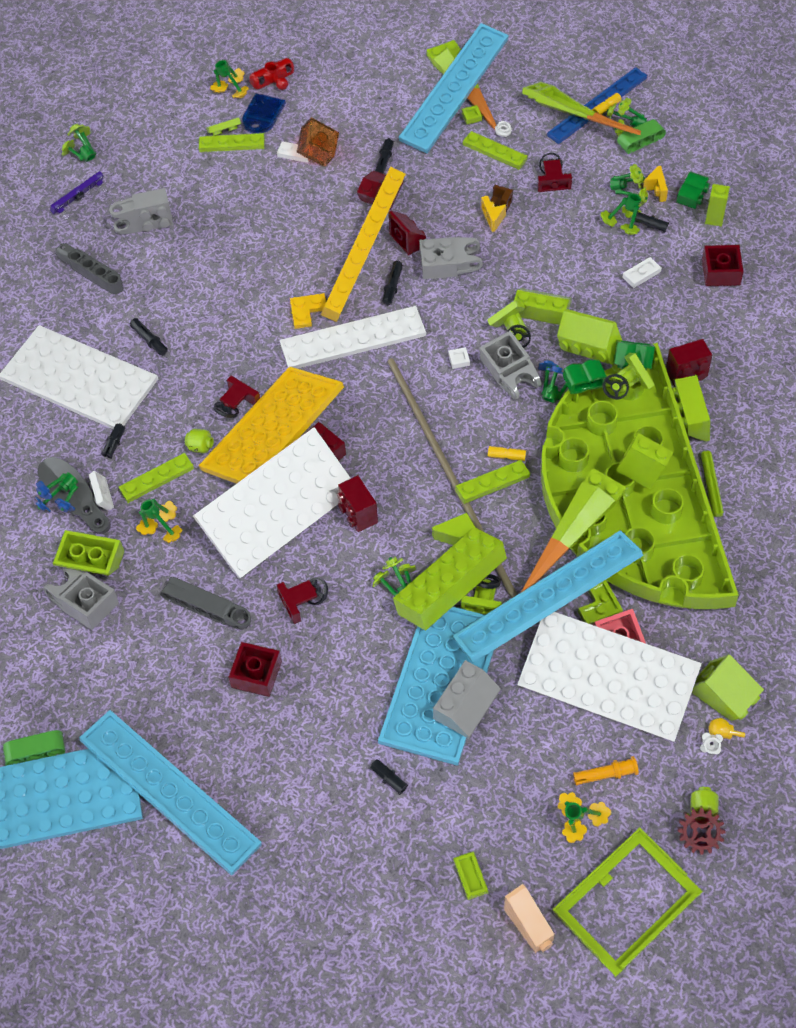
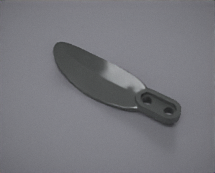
[38,457,111,534]

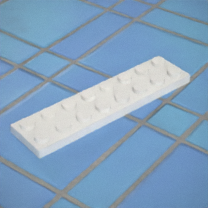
[280,306,426,369]

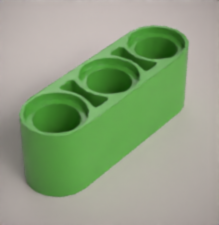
[617,119,666,154]
[3,730,65,766]

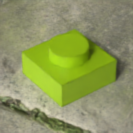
[462,105,482,124]

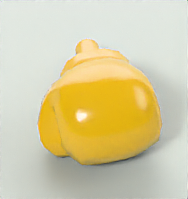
[709,718,745,739]

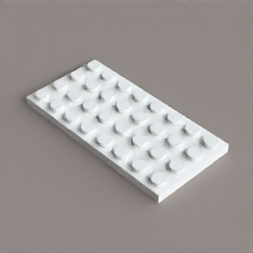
[0,325,158,429]
[193,428,351,578]
[517,612,702,742]

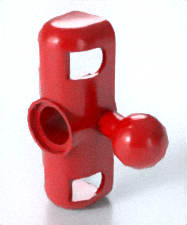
[250,58,294,90]

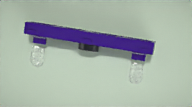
[50,171,110,221]

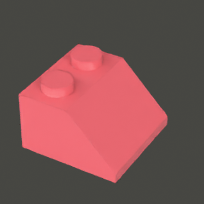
[592,609,646,644]

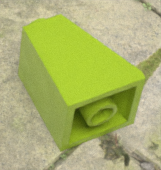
[616,433,673,489]
[692,654,764,721]

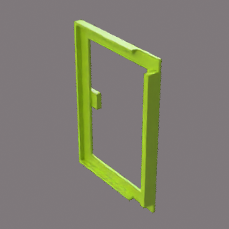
[552,827,703,977]

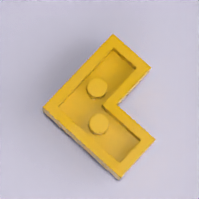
[290,293,326,329]

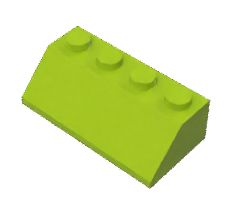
[557,309,622,365]

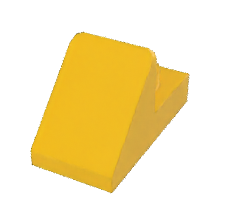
[643,166,668,202]
[481,195,506,232]

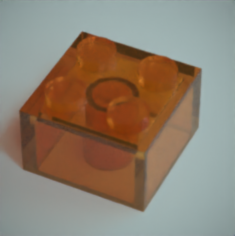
[296,117,339,167]

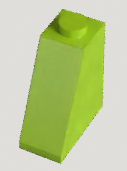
[705,184,730,227]

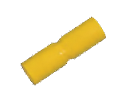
[592,93,622,114]
[488,446,526,461]

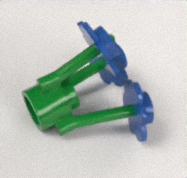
[539,360,567,403]
[35,472,78,512]

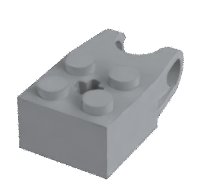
[109,188,174,234]
[419,237,483,279]
[480,331,541,400]
[43,567,119,630]

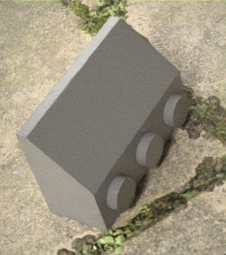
[433,660,501,739]

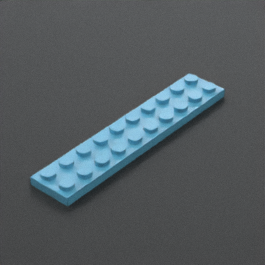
[399,23,508,154]
[453,530,643,663]
[79,710,262,876]

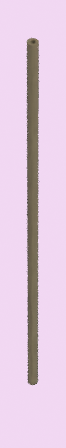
[387,358,518,599]

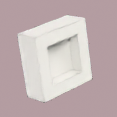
[448,347,470,369]

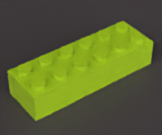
[393,527,507,631]

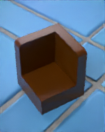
[490,185,513,212]

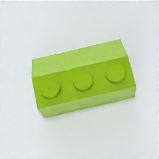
[514,288,572,325]
[672,375,711,441]
[52,530,125,576]

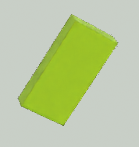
[453,851,488,900]

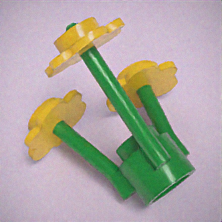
[210,60,249,98]
[136,499,182,543]
[557,792,611,843]

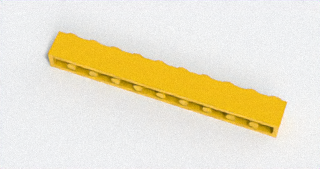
[321,166,406,322]

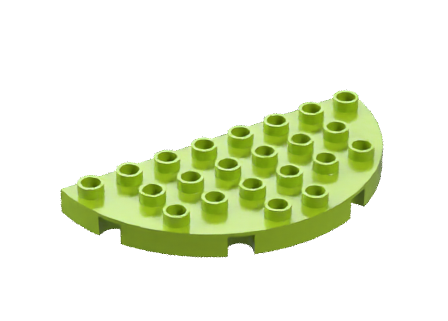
[541,343,739,609]

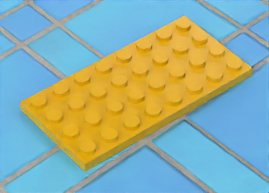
[198,366,344,484]

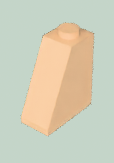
[504,884,554,953]

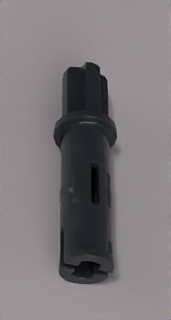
[375,138,394,174]
[382,261,403,306]
[130,318,168,356]

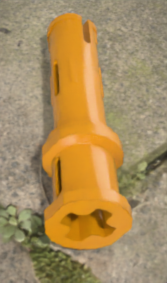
[573,756,639,786]

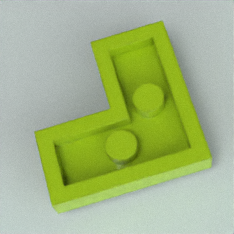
[578,580,623,625]

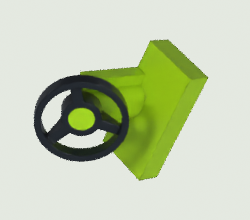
[487,300,531,348]
[603,353,655,400]
[461,574,502,615]

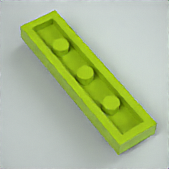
[463,131,528,170]
[199,133,265,152]
[119,453,194,503]
[455,460,531,504]

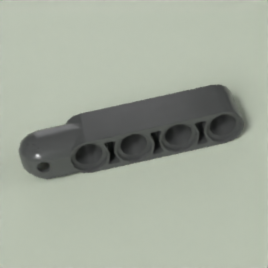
[55,243,124,294]
[160,577,251,630]

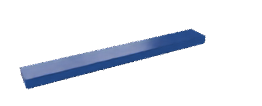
[547,67,648,144]

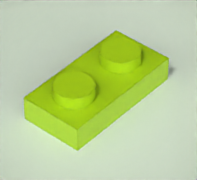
[206,117,241,136]

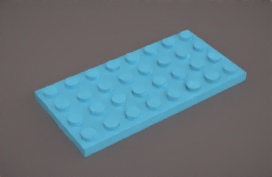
[378,607,494,766]
[0,749,143,849]

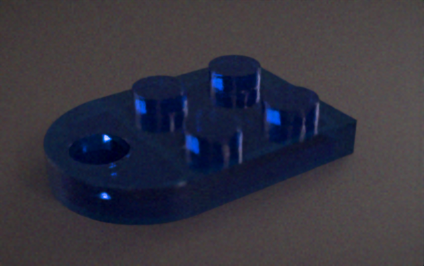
[242,93,286,134]

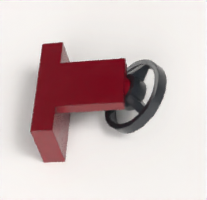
[537,153,572,192]
[213,375,260,418]
[276,577,328,624]

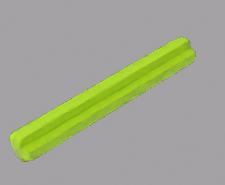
[701,450,724,517]

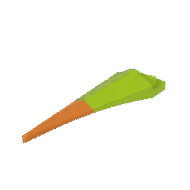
[426,40,496,130]
[522,82,641,135]
[521,468,626,592]

